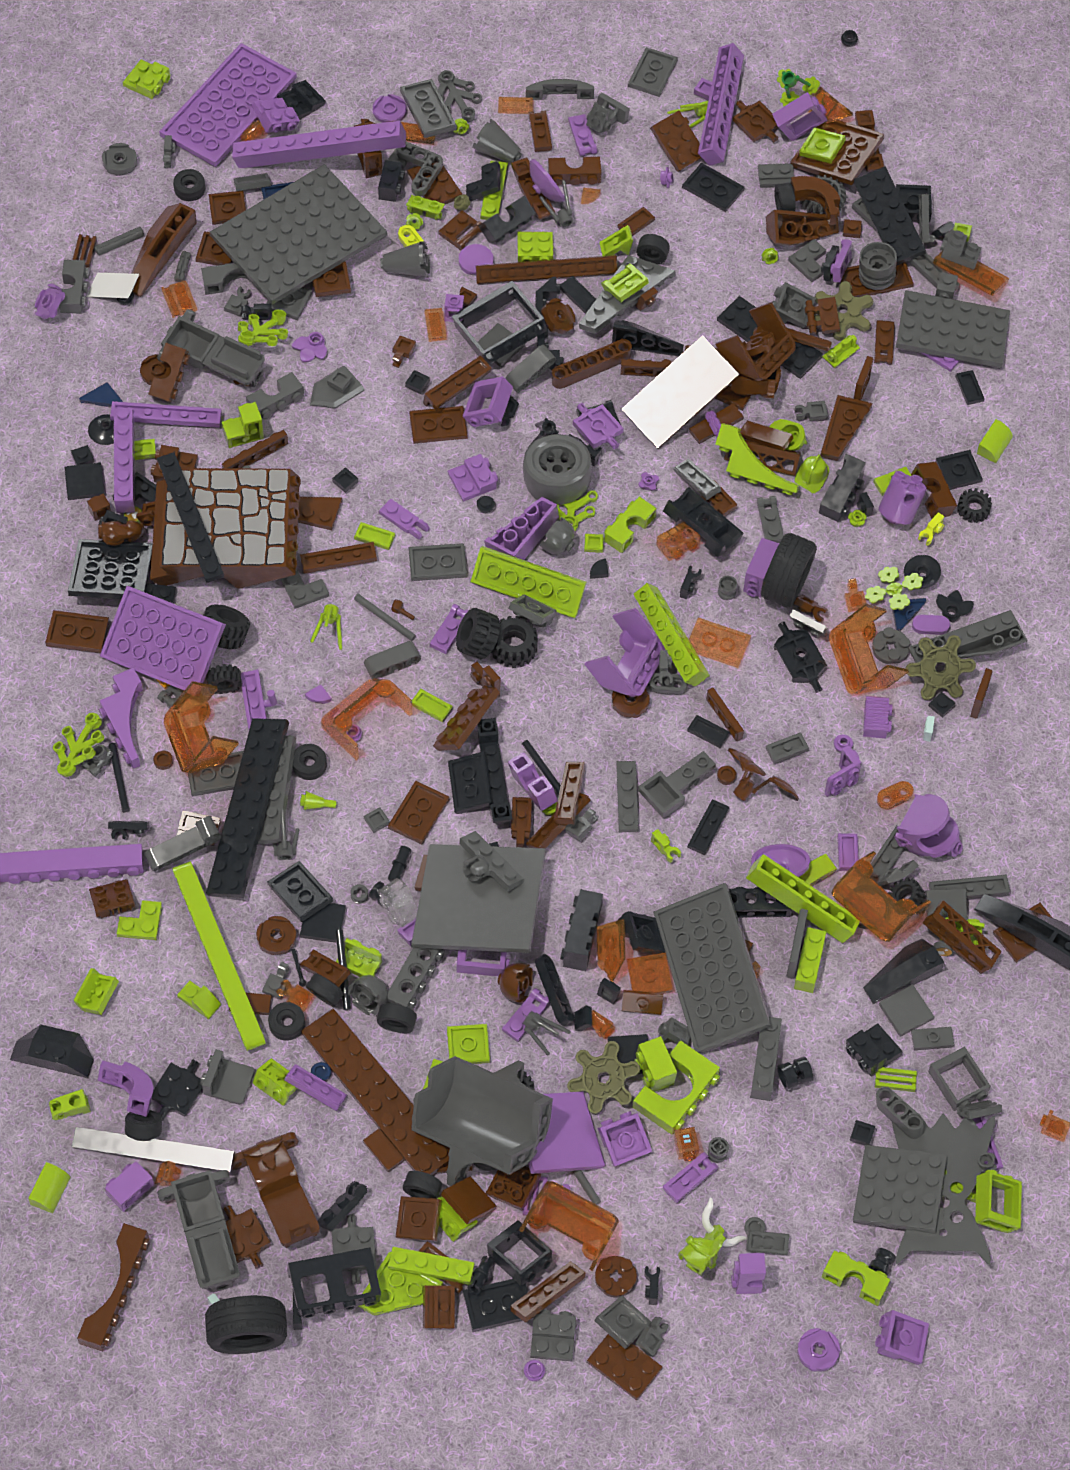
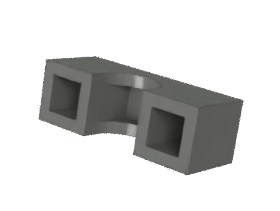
[59,260,89,314]
[246,372,304,419]

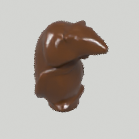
[98,520,145,546]

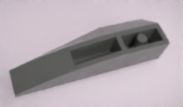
[908,610,1027,663]

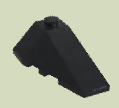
[612,320,684,357]
[863,939,944,1004]

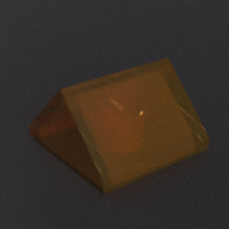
[808,87,853,125]

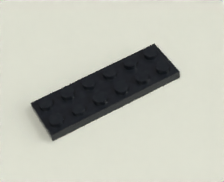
[854,166,926,266]
[717,295,823,379]

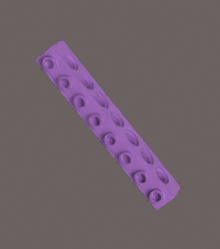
[698,43,744,166]

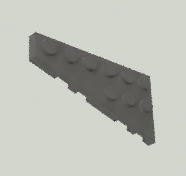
[579,255,676,334]

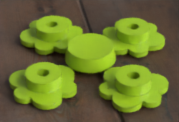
[865,567,923,610]

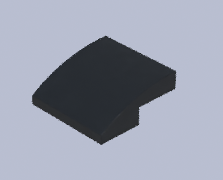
[277,80,326,120]

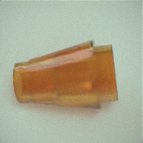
[240,120,265,141]
[592,1010,615,1039]

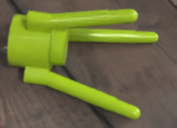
[667,101,708,128]
[310,604,342,650]

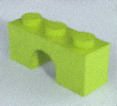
[604,496,657,553]
[794,927,827,993]
[821,1250,891,1306]

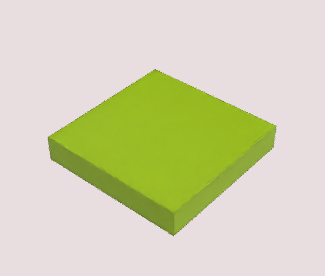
[799,128,846,164]
[447,1024,490,1064]

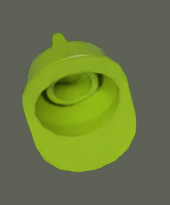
[769,419,807,451]
[794,454,829,493]

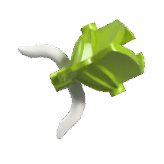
[678,1198,747,1276]

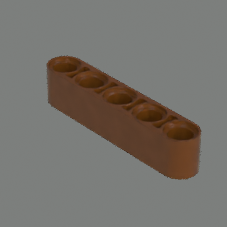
[552,339,632,389]

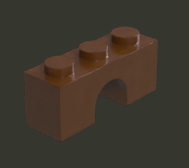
[548,156,601,186]
[148,343,190,403]
[911,462,957,519]

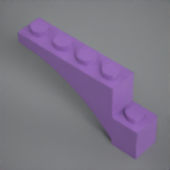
[98,668,143,769]

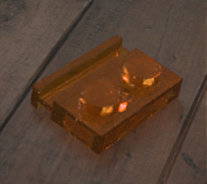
[161,280,197,318]

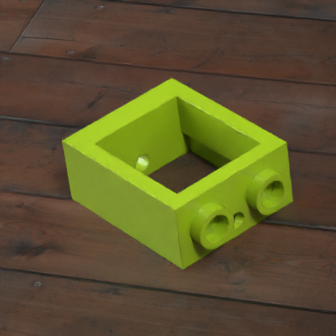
[975,1170,1022,1233]

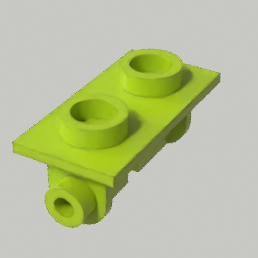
[406,195,445,220]
[822,335,860,368]

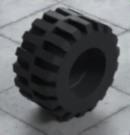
[203,604,250,649]
[456,608,500,660]
[491,616,538,668]

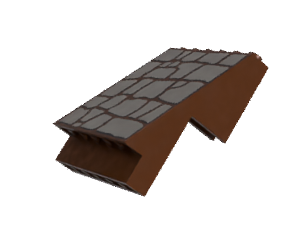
[150,468,301,589]

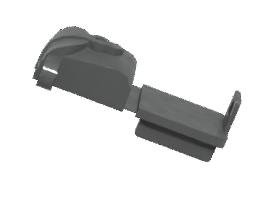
[157,309,265,387]
[157,1170,240,1293]

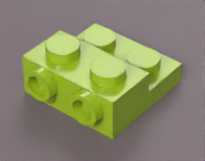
[122,60,171,99]
[517,232,553,262]

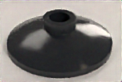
[88,414,114,445]
[904,555,941,589]

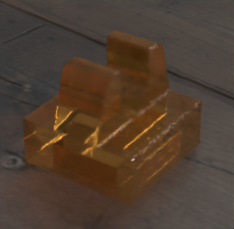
[155,1160,181,1186]

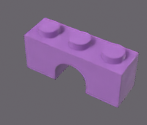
[508,752,557,811]
[731,1253,766,1294]

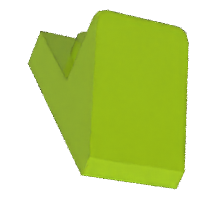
[599,225,633,256]
[177,980,221,1019]

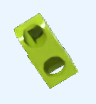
[49,1089,91,1120]

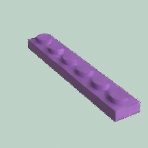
[110,401,222,428]

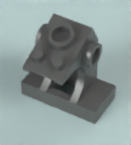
[586,93,630,133]

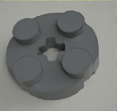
[102,143,137,175]
[872,627,910,664]

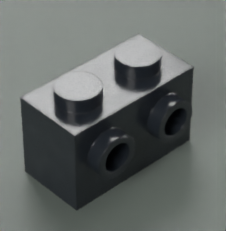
[378,160,405,202]

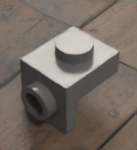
[935,272,958,299]

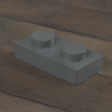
[766,732,809,764]

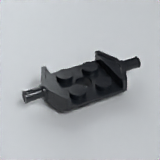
[774,621,827,693]

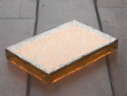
[689,617,751,668]

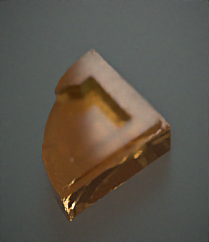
[581,187,601,204]

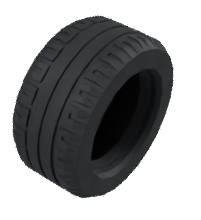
[761,533,817,608]
[205,1295,287,1354]

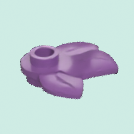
[292,332,327,362]

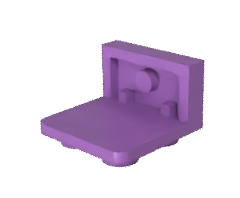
[825,745,862,797]

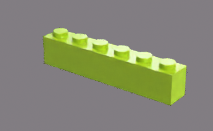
[746,854,861,943]

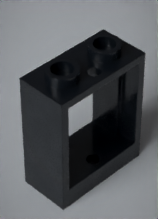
[487,1220,552,1286]

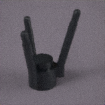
[528,418,559,447]

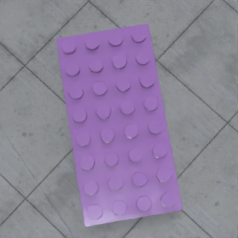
[159,43,297,167]

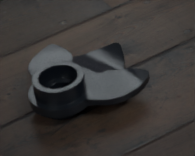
[936,590,974,622]

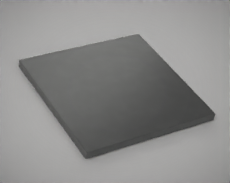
[411,844,546,953]

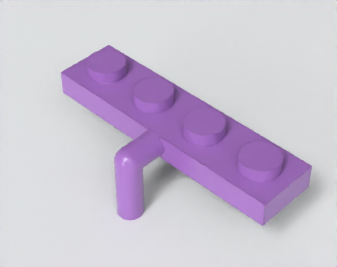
[241,669,277,729]

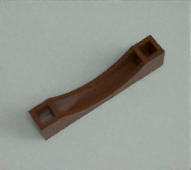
[77,1223,150,1352]

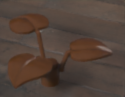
[727,747,799,801]

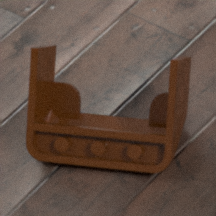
[715,302,796,381]

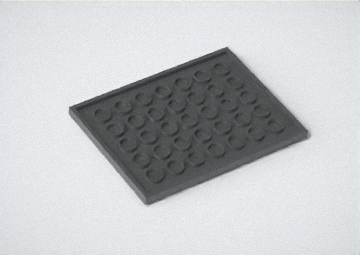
[210,164,387,305]

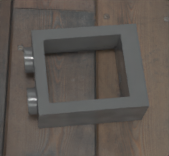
[928,1046,991,1111]

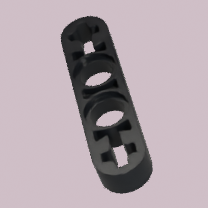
[535,954,574,1026]

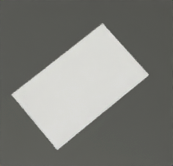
[86,273,139,298]

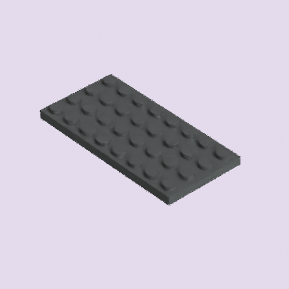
[653,883,772,1054]

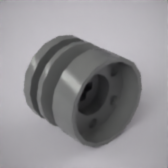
[859,242,897,290]

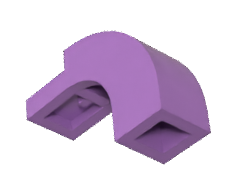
[98,1060,153,1117]

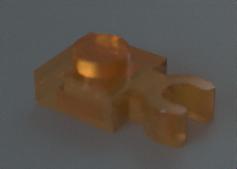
[276,980,314,1012]

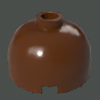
[498,963,534,1004]

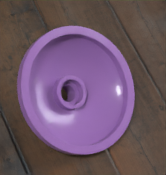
[530,159,565,203]
[751,844,810,877]

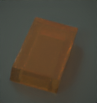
[498,97,533,114]
[424,308,446,342]

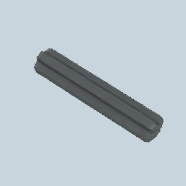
[94,227,144,256]

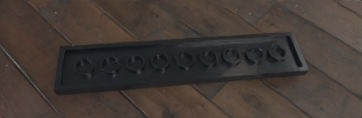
[206,718,289,898]

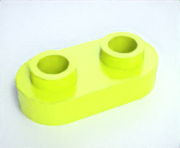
[398,225,424,247]

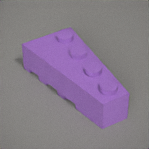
[484,497,559,560]

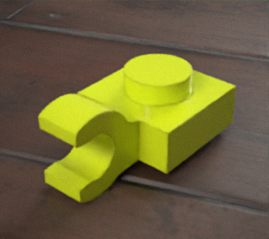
[918,512,944,546]

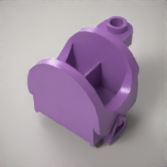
[894,794,963,858]

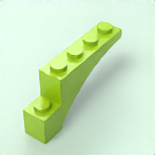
[715,423,800,495]

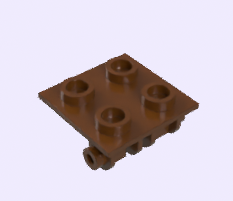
[89,879,135,919]

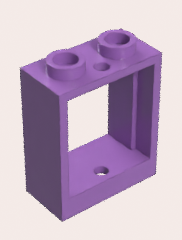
[772,92,827,141]
[463,376,513,427]
[743,538,779,598]
[457,950,511,976]

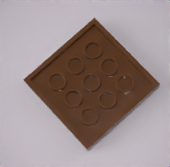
[790,116,884,185]

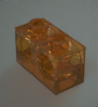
[656,522,700,561]

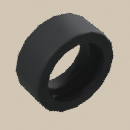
[377,1003,417,1034]

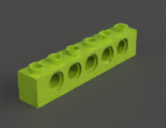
[633,583,710,686]

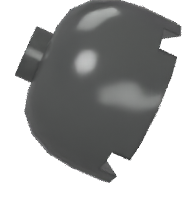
[540,517,575,555]
[348,975,388,1016]

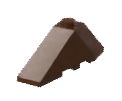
[765,210,839,246]

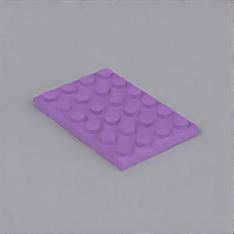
[100,586,226,696]

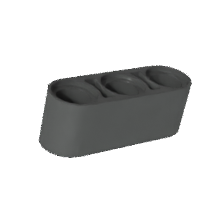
[505,345,556,393]
[364,641,421,680]
[876,1087,923,1139]

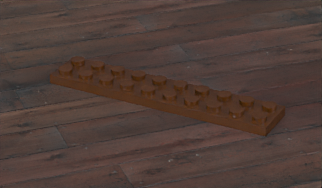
[301,1009,450,1175]

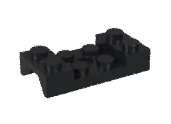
[663,487,744,557]

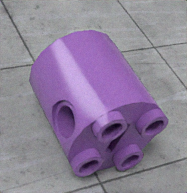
[879,471,926,525]

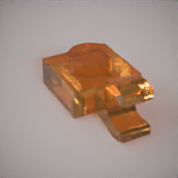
[844,578,867,612]

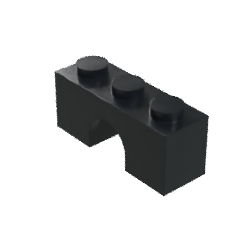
[478,195,535,243]

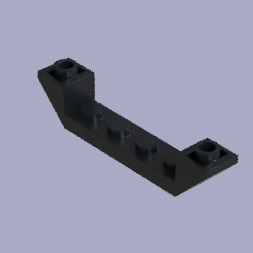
[535,277,564,371]
[477,717,512,823]

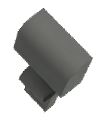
[638,751,716,819]

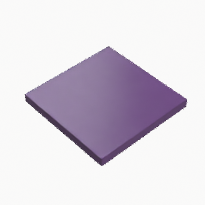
[528,1092,605,1174]

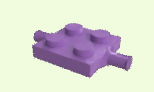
[572,403,624,449]

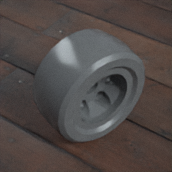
[522,434,592,505]

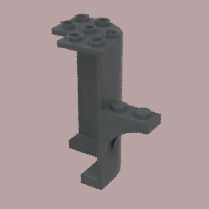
[412,1056,553,1186]

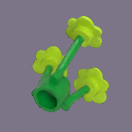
[777,69,820,106]

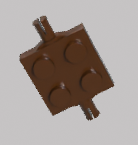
[733,100,779,143]
[223,1205,271,1269]

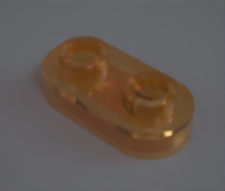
[877,781,914,809]

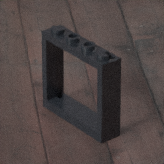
[452,281,547,364]

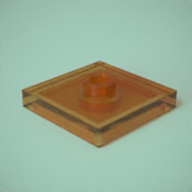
[627,953,673,994]

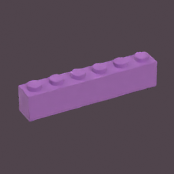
[114,408,135,513]

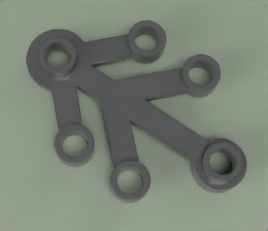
[438,70,482,122]

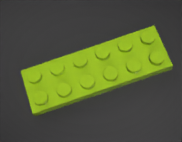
[471,546,587,618]

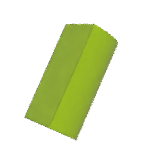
[977,419,1013,463]
[28,1162,71,1213]

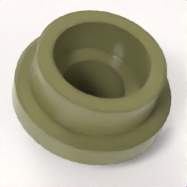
[454,194,470,211]

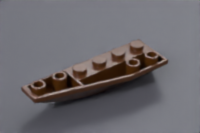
[131,203,197,297]

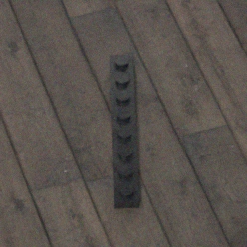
[157,452,224,583]

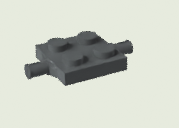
[331,1214,376,1284]

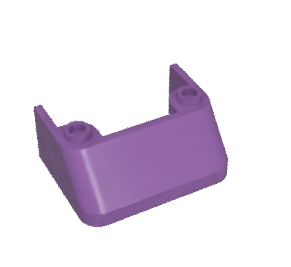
[584,608,665,697]

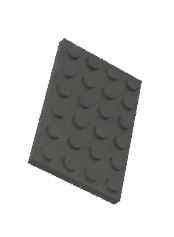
[895,290,1010,368]

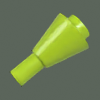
[300,791,336,810]

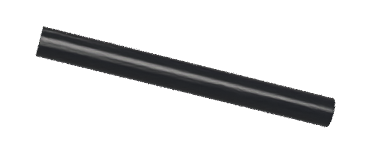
[522,740,561,795]
[108,743,130,813]
[335,930,351,1010]

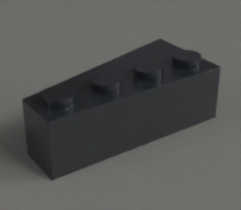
[560,889,603,972]

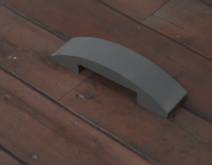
[525,79,594,100]

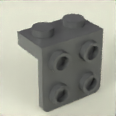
[200,1049,254,1105]

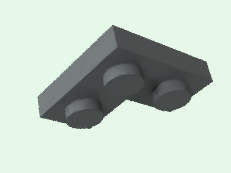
[788,239,826,282]
[281,570,329,609]

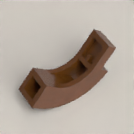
[790,176,840,225]

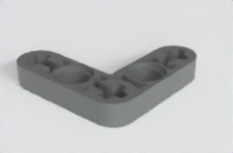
[396,142,443,196]

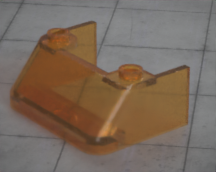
[829,604,909,695]
[321,679,412,760]
[164,681,239,773]
[831,851,931,942]
[519,1181,619,1271]

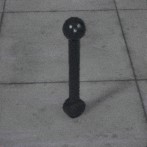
[291,949,306,987]

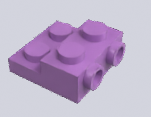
[251,98,300,133]
[448,454,498,502]
[597,1111,652,1167]
[875,1310,929,1365]

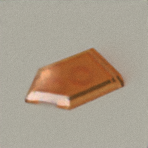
[596,919,626,982]

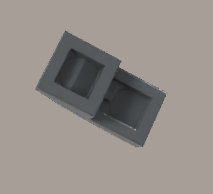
[876,860,919,886]

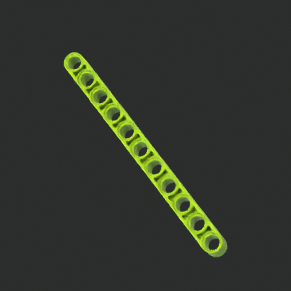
[172,861,266,1051]

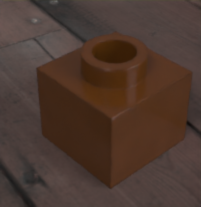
[87,493,111,521]

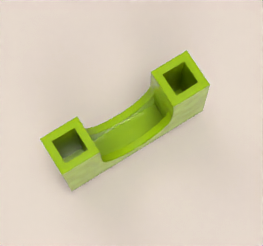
[632,1040,720,1135]

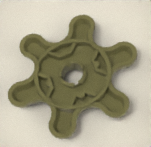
[814,281,874,341]
[905,635,976,700]
[567,1041,640,1114]

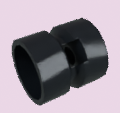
[777,1056,814,1090]

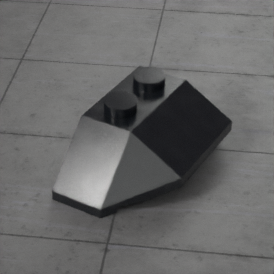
[10,1024,94,1078]

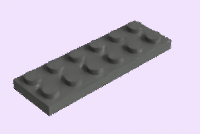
[258,735,296,845]

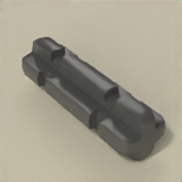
[174,251,191,283]

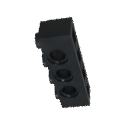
[729,887,791,918]

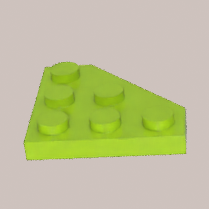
[358,1251,443,1316]

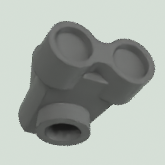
[80,744,113,777]

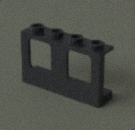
[287,1247,381,1318]

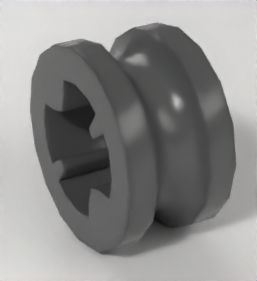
[350,884,368,904]

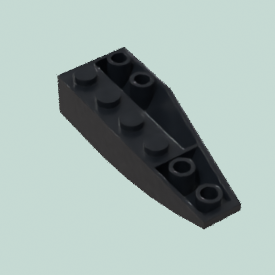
[974,894,1070,970]

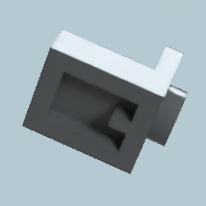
[658,1017,690,1044]

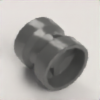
[718,576,737,600]
[707,1137,729,1163]

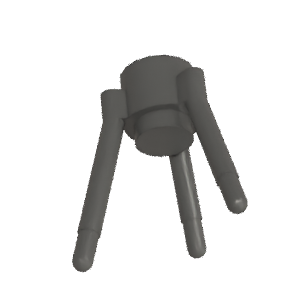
[540,180,573,227]
[272,810,299,860]
[522,1011,571,1055]

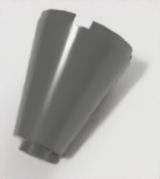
[472,119,522,163]
[380,241,430,277]

